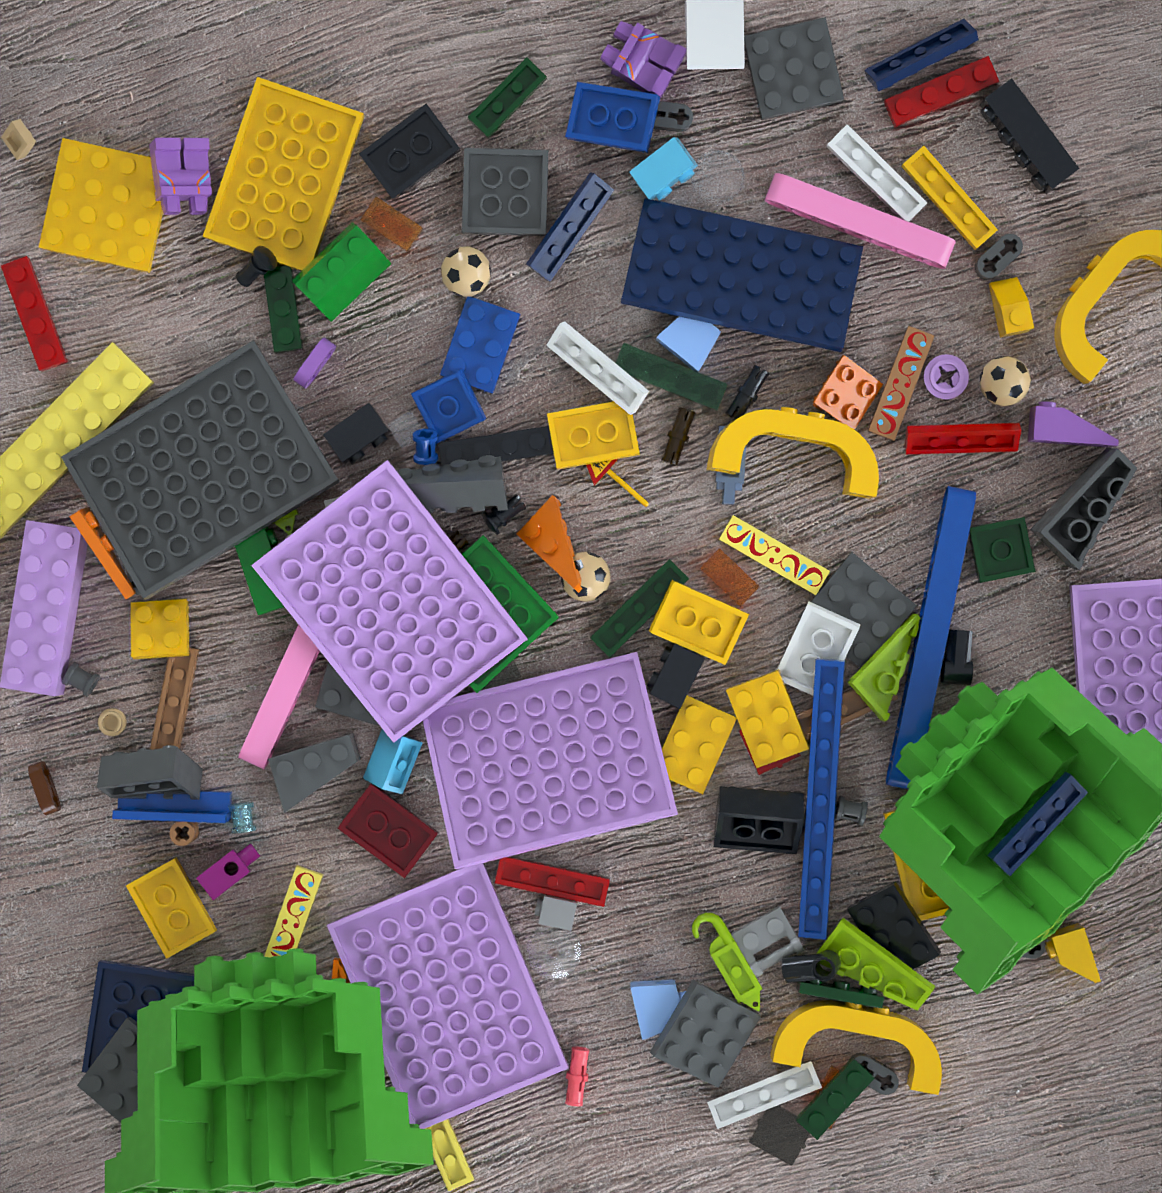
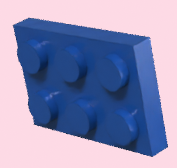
[565,82,660,153]
[440,296,521,394]

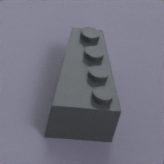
[1030,448,1137,570]
[396,455,508,514]

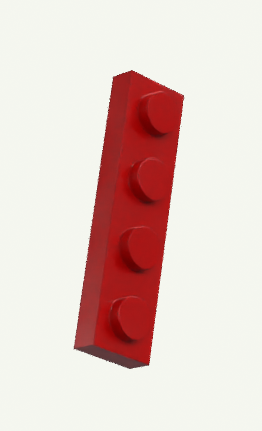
[884,56,1000,128]
[0,256,68,372]
[904,423,1021,455]
[495,856,610,907]

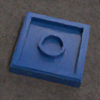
[411,368,487,444]

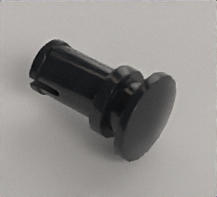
[236,246,277,287]
[481,494,526,535]

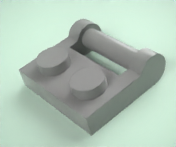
[731,906,805,978]

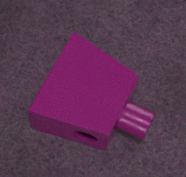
[196,843,261,900]

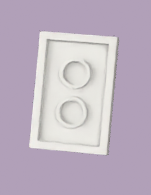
[777,602,860,696]

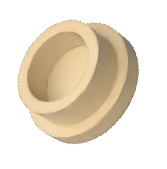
[98,708,127,736]

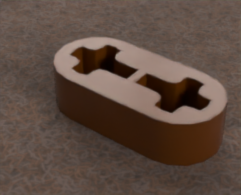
[28,761,61,815]

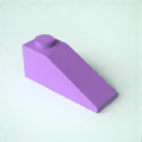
[1028,402,1119,448]

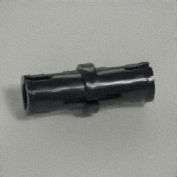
[725,365,770,420]

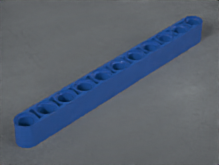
[886,486,976,790]

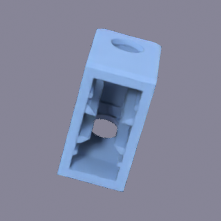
[656,317,721,373]
[630,979,686,1040]

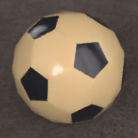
[441,246,491,297]
[979,356,1031,406]
[561,552,610,602]

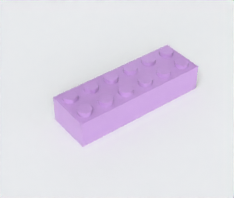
[0,520,88,696]

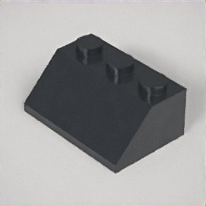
[713,786,804,854]

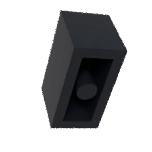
[323,403,391,464]
[647,643,705,709]

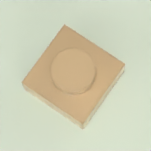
[1,119,36,160]

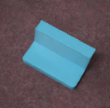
[363,729,423,794]

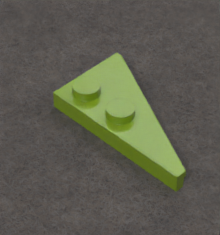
[848,614,921,721]

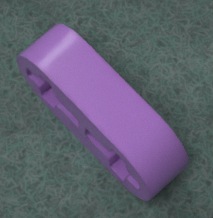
[294,337,336,389]

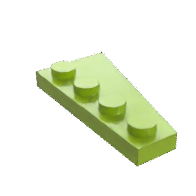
[816,918,935,1011]

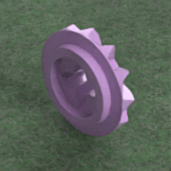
[923,354,969,400]

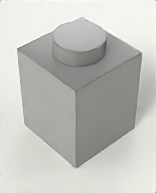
[534,894,577,931]

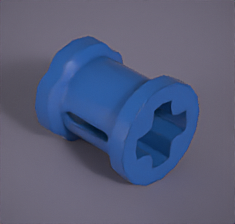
[412,429,439,465]

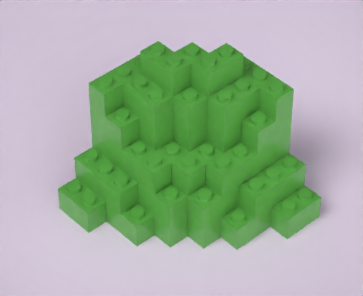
[879,668,1162,995]
[105,948,434,1193]

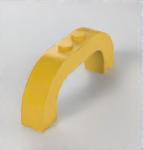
[1054,230,1162,385]
[706,407,879,499]
[770,1000,942,1095]

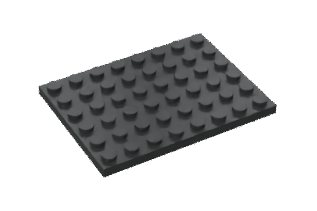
[61,340,340,600]

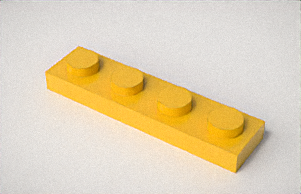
[901,146,998,250]

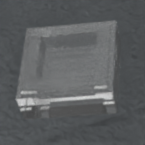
[387,410,423,449]

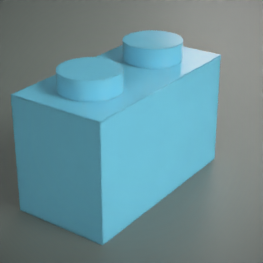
[629,137,698,201]

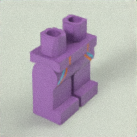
[600,21,686,101]
[149,138,212,215]

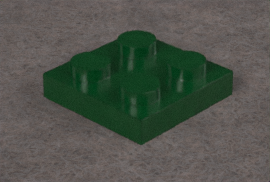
[969,517,1036,583]

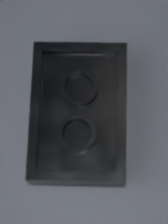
[359,103,461,201]
[847,881,941,969]

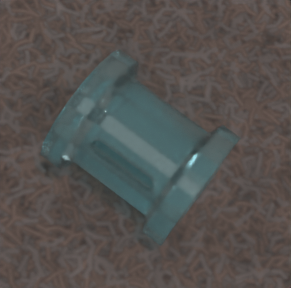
[228,802,257,834]

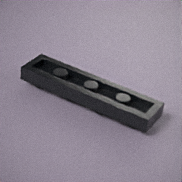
[438,426,553,465]

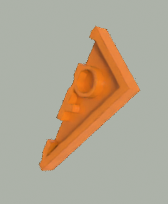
[516,495,582,593]
[69,507,136,599]

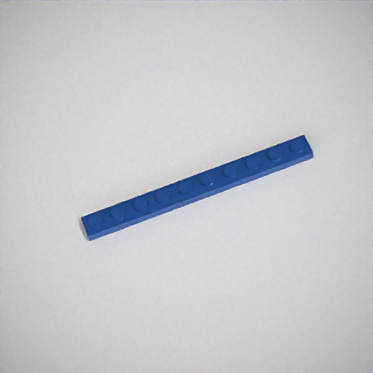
[798,658,845,940]

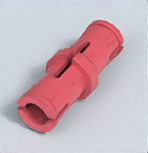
[565,1046,589,1106]

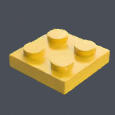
[131,599,189,659]

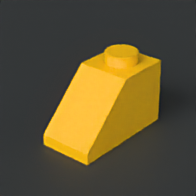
[989,277,1034,338]
[1045,923,1101,983]

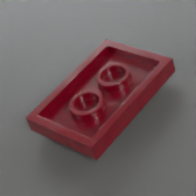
[337,783,439,879]

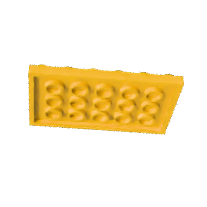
[203,77,365,271]

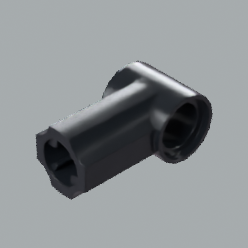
[941,629,973,685]
[782,950,841,983]

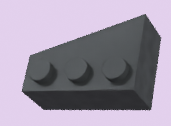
[268,732,361,813]
[97,745,203,800]

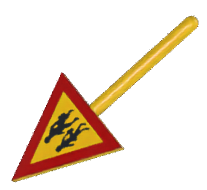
[586,459,649,507]

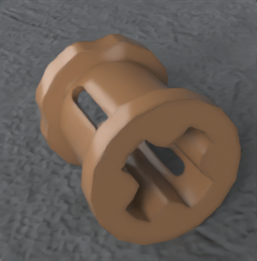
[169,821,199,846]

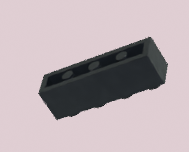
[980,78,1080,194]

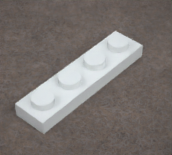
[826,125,927,222]
[547,322,649,415]
[707,1061,822,1129]

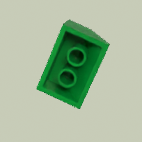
[292,222,391,322]

